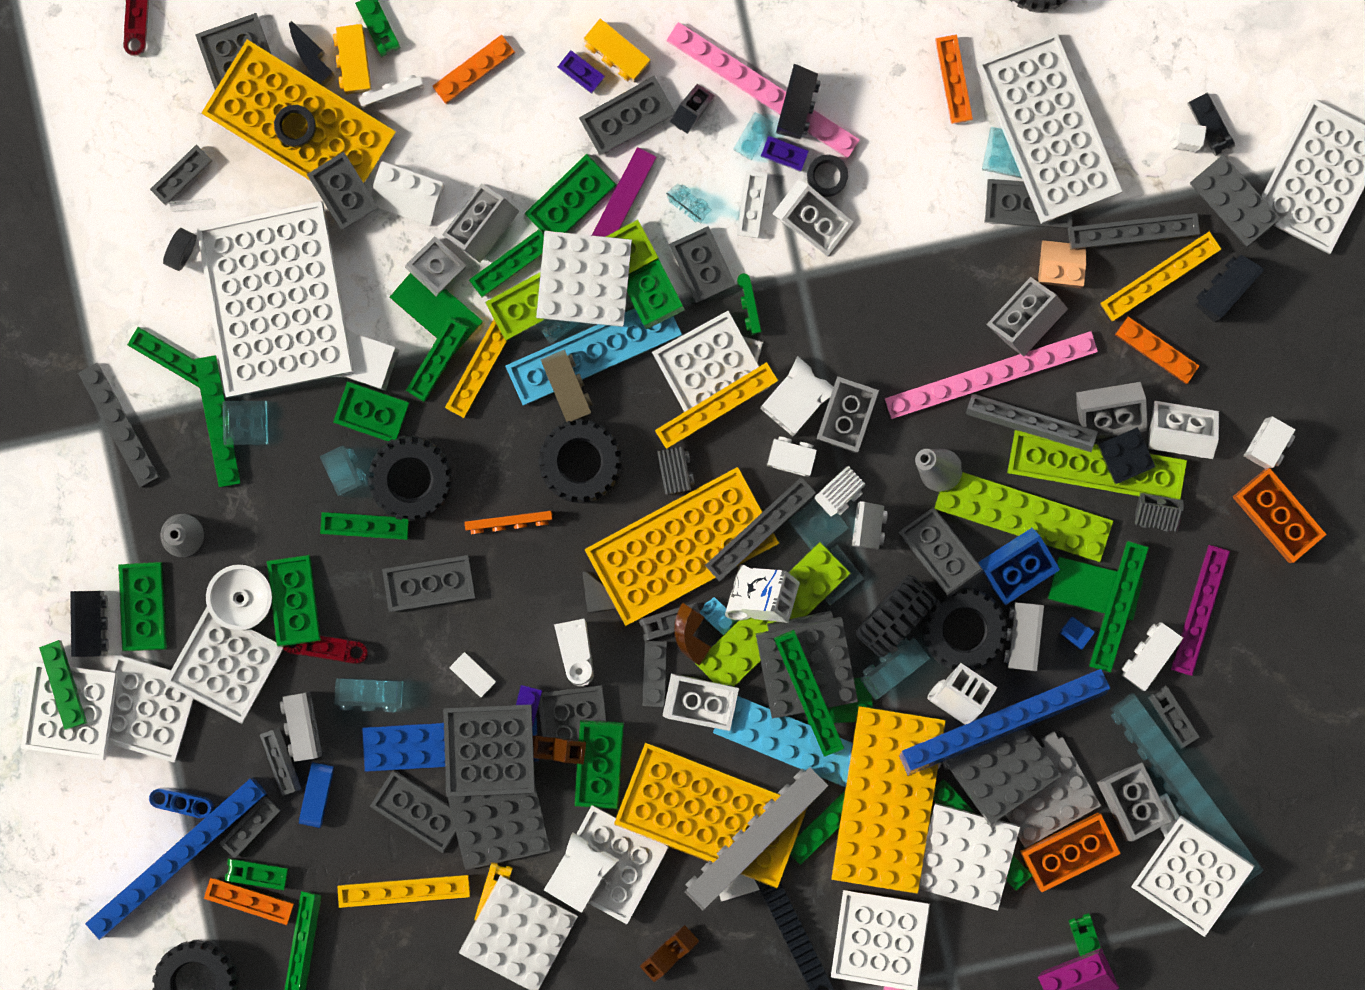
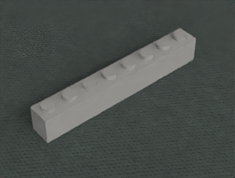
[685,767,828,910]

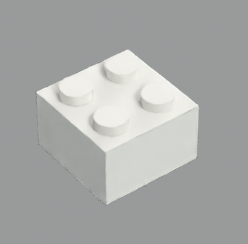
[1244,416,1295,469]
[767,436,817,477]

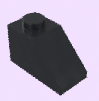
[670,84,715,134]

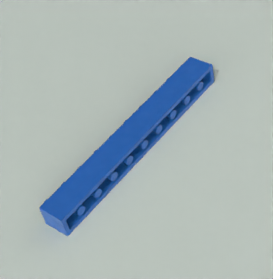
[899,669,1110,776]
[85,777,268,940]

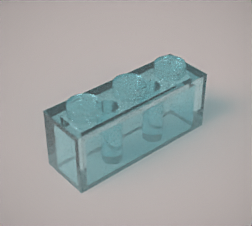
[860,638,930,700]
[335,678,403,712]

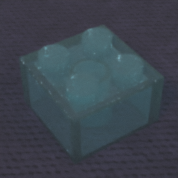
[320,445,367,497]

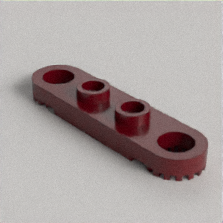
[123,0,149,57]
[283,636,368,664]

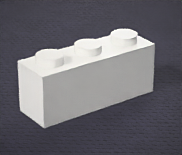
[1121,622,1183,691]

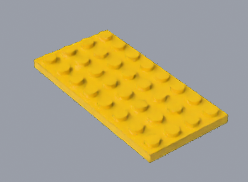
[201,39,396,183]
[584,467,779,626]
[831,706,946,894]
[614,743,807,888]

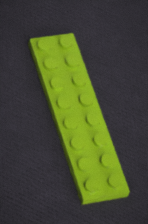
[485,219,658,341]
[1007,430,1187,500]
[934,472,1113,562]
[695,542,850,687]

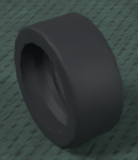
[274,105,316,147]
[807,154,848,197]
[163,227,197,271]

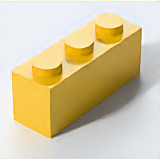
[584,18,651,82]
[333,24,372,95]

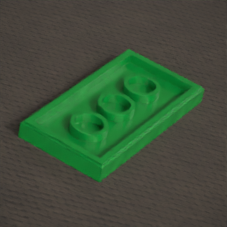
[524,154,617,234]
[389,273,483,354]
[267,555,321,647]
[1048,557,1143,621]
[118,562,167,651]
[575,720,624,809]

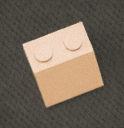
[1038,240,1086,288]

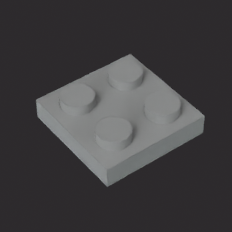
[405,236,467,297]

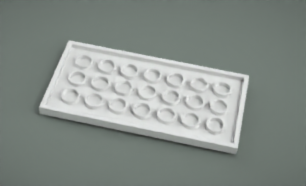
[976,32,1122,224]

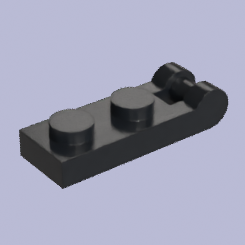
[1187,92,1235,156]

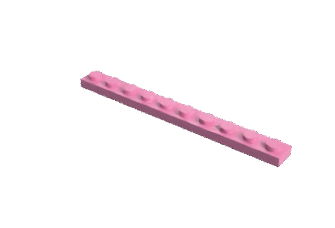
[666,22,860,159]
[884,331,1098,419]

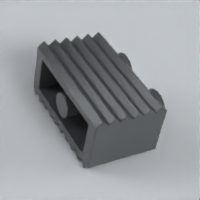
[657,447,695,495]
[1135,493,1184,532]

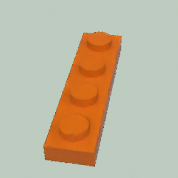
[432,34,515,104]
[935,34,973,124]
[1115,317,1199,384]
[464,511,553,534]
[204,877,295,925]

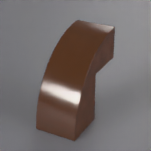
[674,603,711,665]
[533,735,586,764]
[640,925,699,982]

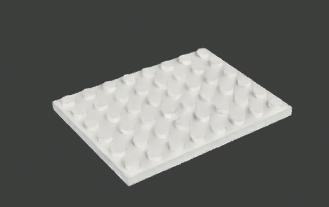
[197,201,353,398]

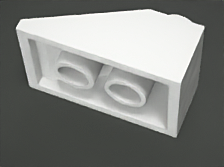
[772,180,854,257]
[852,501,887,549]
[662,673,739,731]

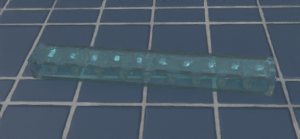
[1110,693,1264,886]

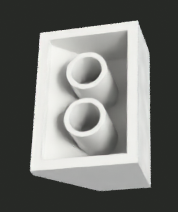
[371,161,445,226]
[1148,401,1219,459]

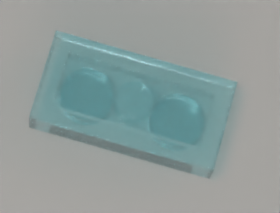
[733,112,774,161]

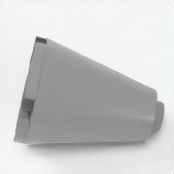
[915,449,962,492]
[160,514,204,557]

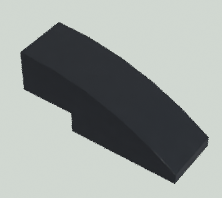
[289,21,335,87]

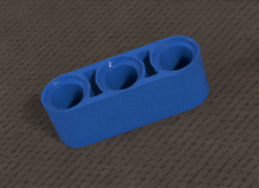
[299,762,334,828]
[149,787,214,818]

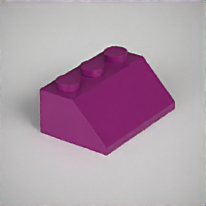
[1038,948,1119,990]

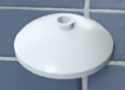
[206,565,272,630]

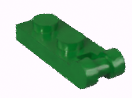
[355,0,401,57]
[737,273,761,335]
[225,858,289,890]
[1068,913,1101,956]

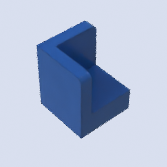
[1059,617,1095,650]

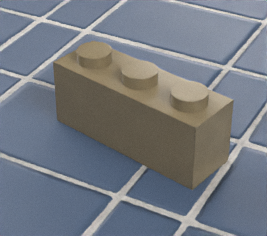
[541,349,593,422]

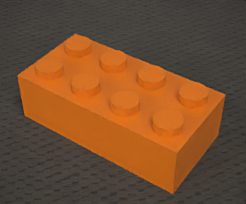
[1233,468,1327,563]
[1020,813,1120,892]

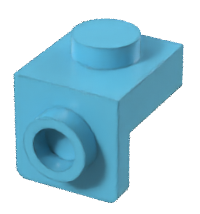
[700,597,738,635]

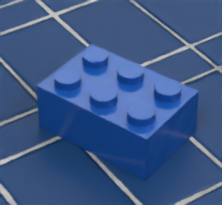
[978,528,1060,605]

